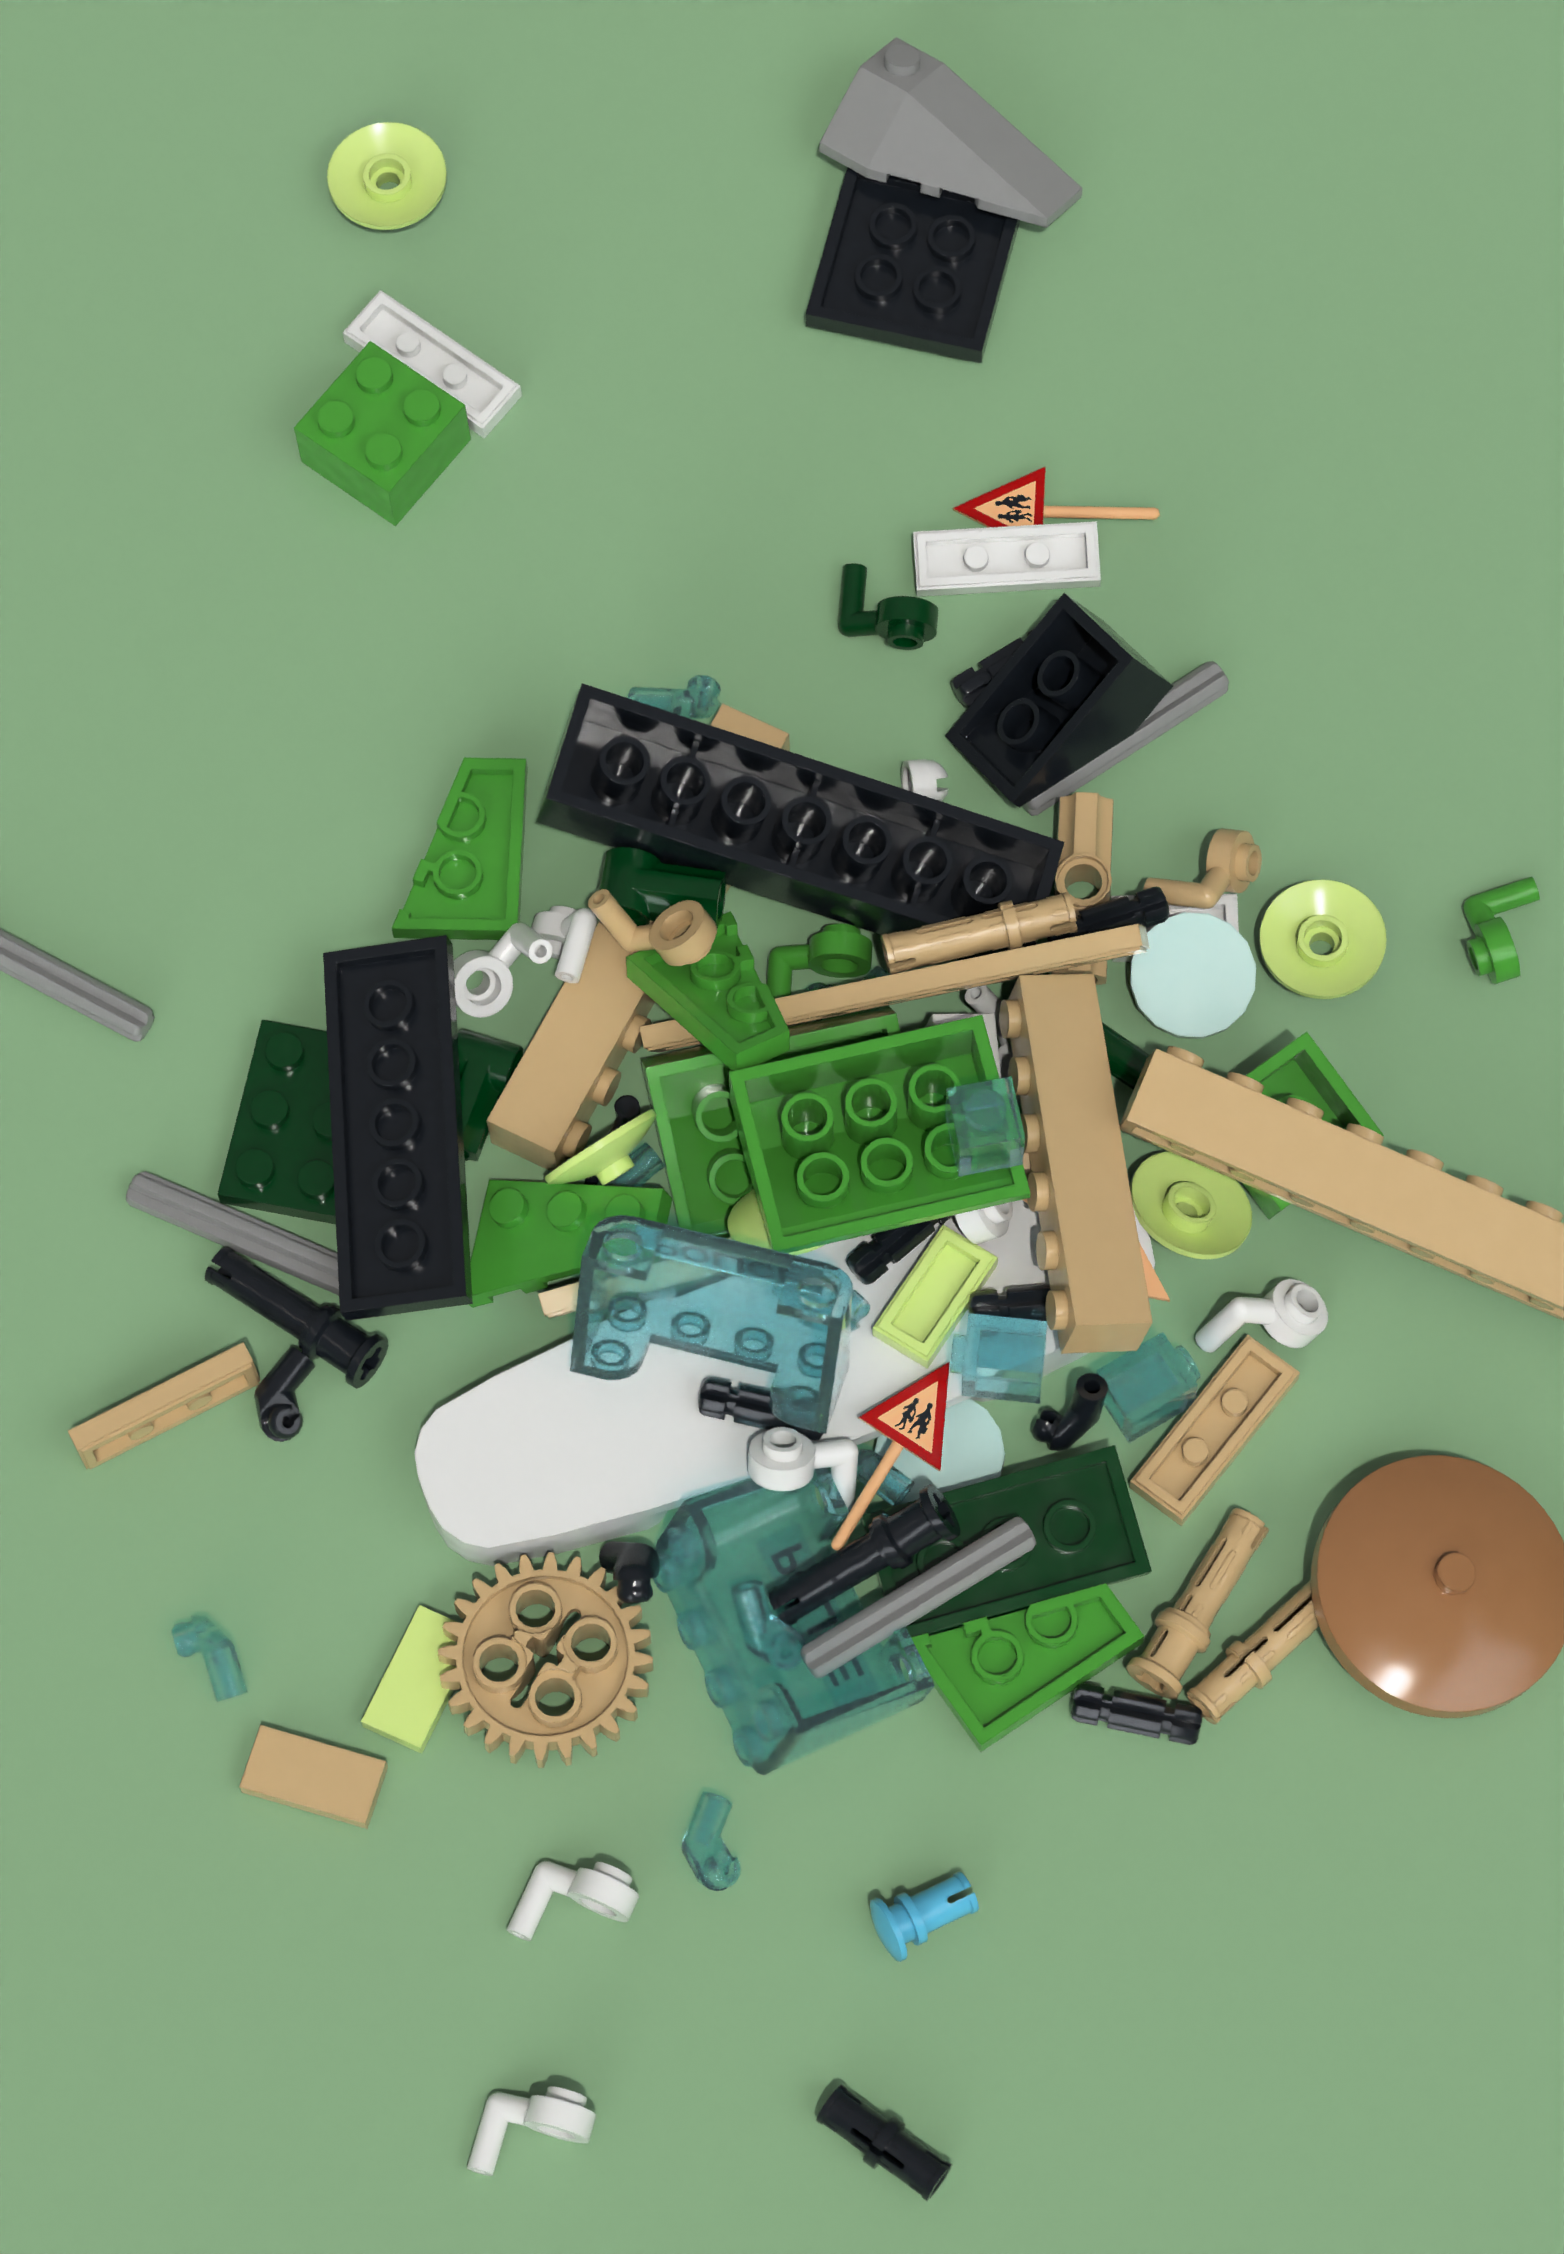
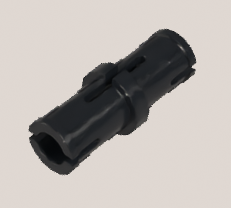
[816,2084,952,2201]

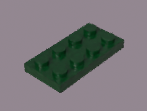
[861,1445,1152,1644]

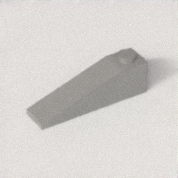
[819,37,1083,228]

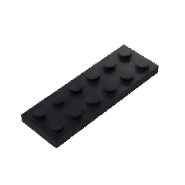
[323,935,473,1321]

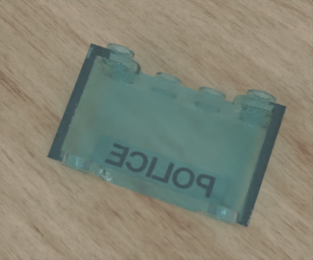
[570,1215,853,1434]
[653,1468,935,1775]

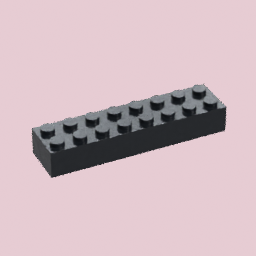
[536,683,1064,960]

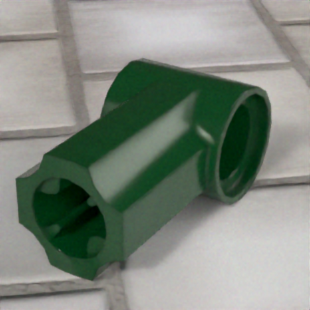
[596,847,727,929]
[458,1028,523,1161]

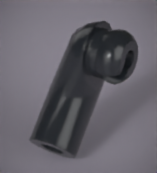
[254,1346,315,1442]
[1032,1373,1108,1451]
[599,1541,660,1603]

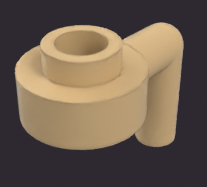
[1144,828,1262,909]
[588,889,717,966]

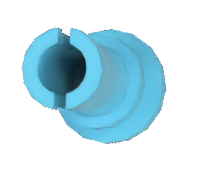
[870,1872,979,1962]

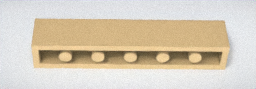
[999,974,1153,1354]

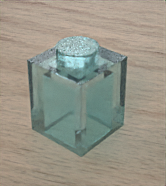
[945,1076,1025,1177]
[950,1313,1048,1404]
[1096,1332,1200,1443]

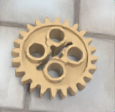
[438,1552,653,1768]

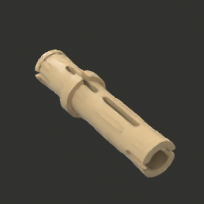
[881,892,1078,975]
[1187,1580,1319,1724]

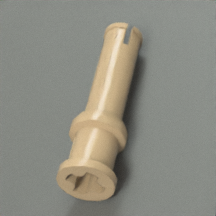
[1126,1508,1269,1699]

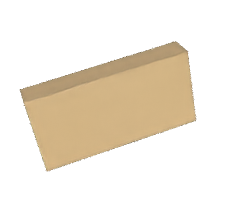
[239,1725,388,1829]

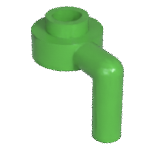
[1463,876,1540,985]
[766,924,873,999]

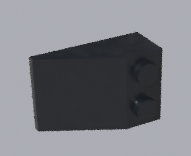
[945,593,1173,808]

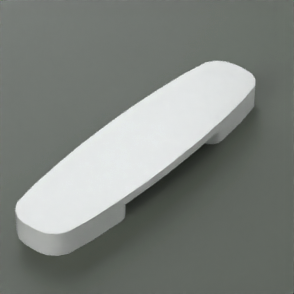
[414,1200,1155,1566]

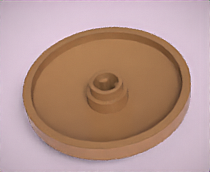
[1311,1455,1564,1718]

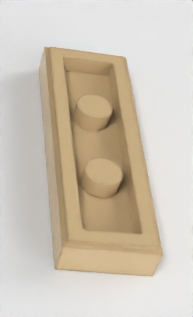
[1129,1335,1300,1526]
[68,1342,261,1470]

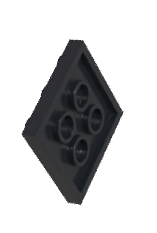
[806,167,1020,363]

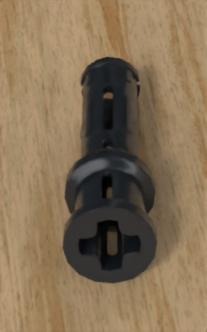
[205,1246,388,1389]
[768,1485,961,1626]

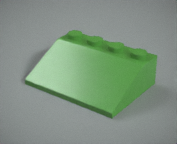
[641,1005,900,1249]
[729,1015,1031,1256]

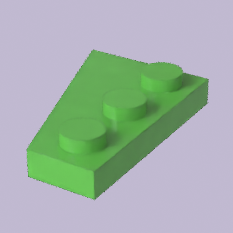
[391,757,528,940]
[626,911,790,1071]
[469,1180,673,1308]
[905,1583,1144,1752]

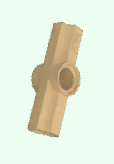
[1051,792,1114,985]

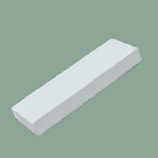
[343,290,522,439]
[913,521,1101,597]

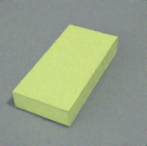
[872,1225,998,1369]
[361,1605,457,1754]

